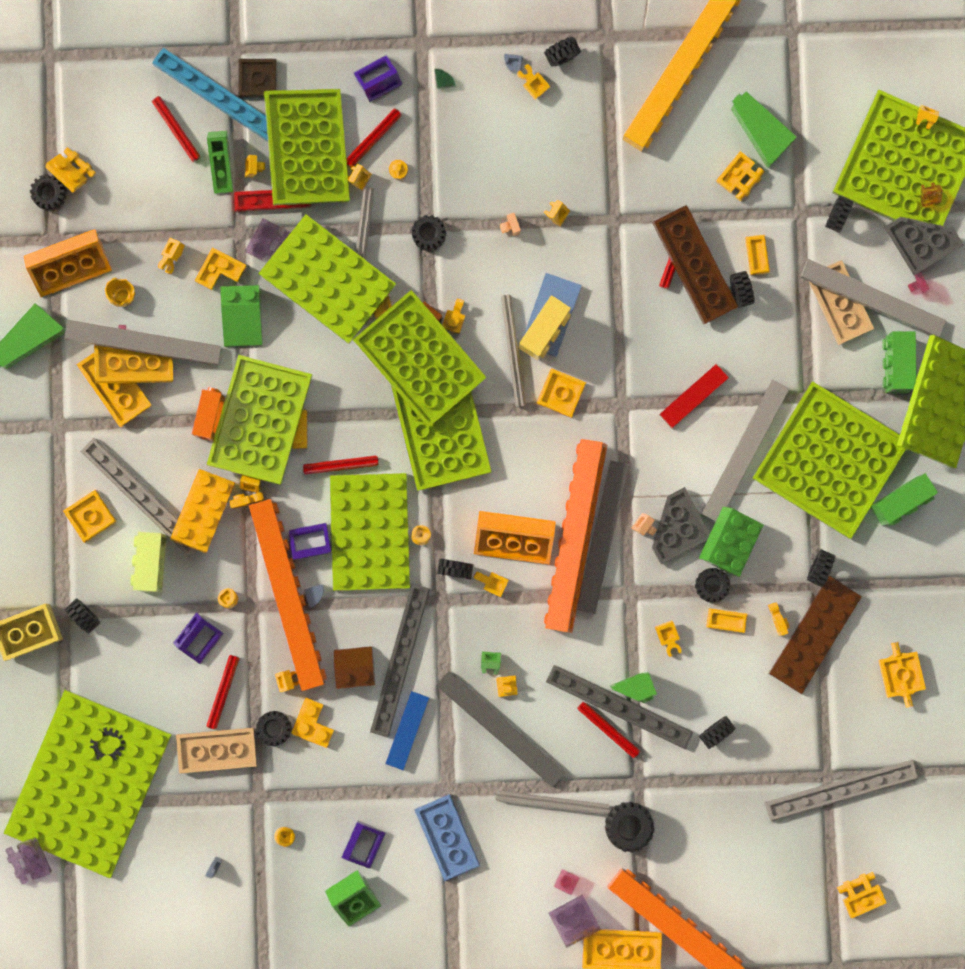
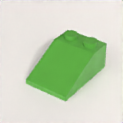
[220,285,263,347]

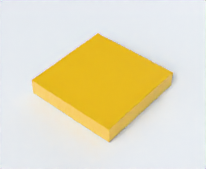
[536,368,586,418]
[63,490,117,543]

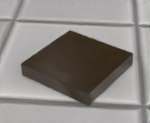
[238,59,277,97]

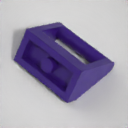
[353,55,402,102]
[289,523,332,560]
[173,612,224,664]
[341,820,386,869]

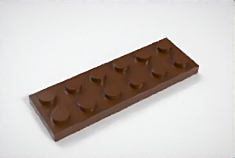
[652,205,738,325]
[768,576,862,694]

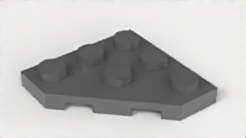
[884,216,964,275]
[652,487,710,565]

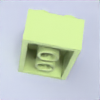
[130,532,167,592]

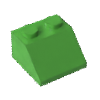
[610,671,657,703]
[325,870,381,927]

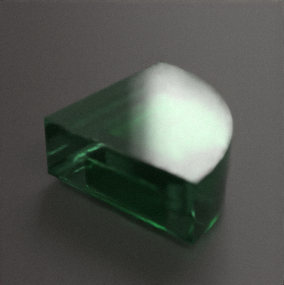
[434,69,456,89]

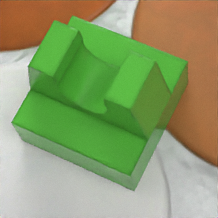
[481,651,501,674]

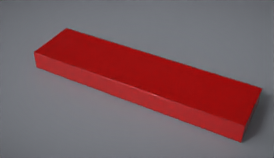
[234,190,311,212]
[659,364,729,429]

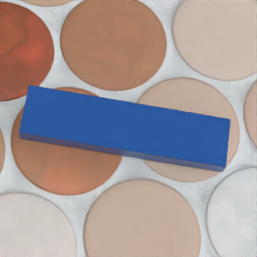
[385,691,429,770]

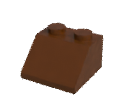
[334,646,376,689]

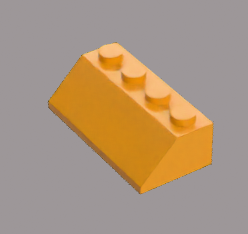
[24,229,112,297]
[474,511,556,564]

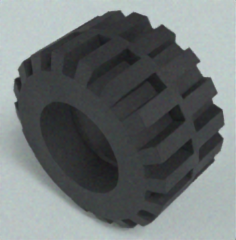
[605,802,655,853]

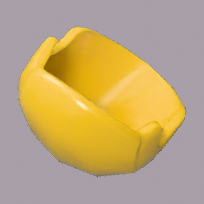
[105,278,136,307]

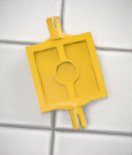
[878,642,926,708]

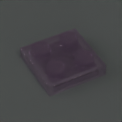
[549,894,601,948]

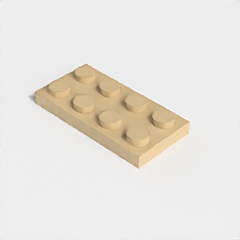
[808,260,874,345]
[176,727,257,774]

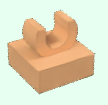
[500,213,521,236]
[631,513,657,536]

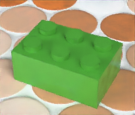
[882,331,916,393]
[870,473,938,526]
[699,506,764,577]

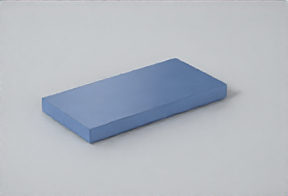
[523,273,582,357]
[414,794,480,881]

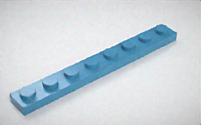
[152,48,268,142]

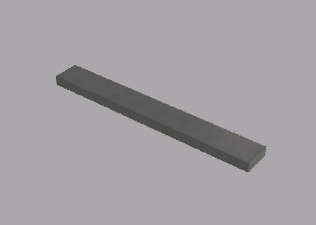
[577,460,630,614]
[370,584,430,737]
[546,665,693,749]
[436,671,565,787]

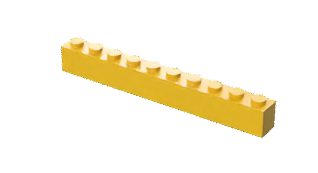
[622,0,742,152]

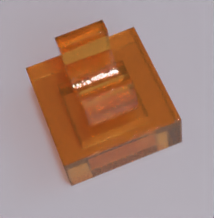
[920,182,942,207]

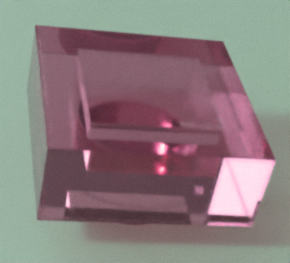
[554,869,580,895]

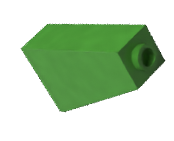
[731,91,796,169]
[0,303,66,369]

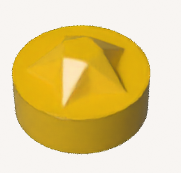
[389,160,408,180]
[411,525,431,545]
[218,588,239,609]
[274,827,295,847]

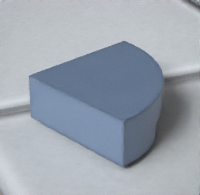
[504,54,523,75]
[304,584,324,608]
[205,856,222,879]

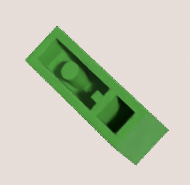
[207,130,233,193]

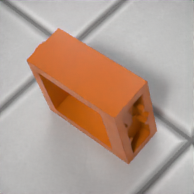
[192,387,226,441]

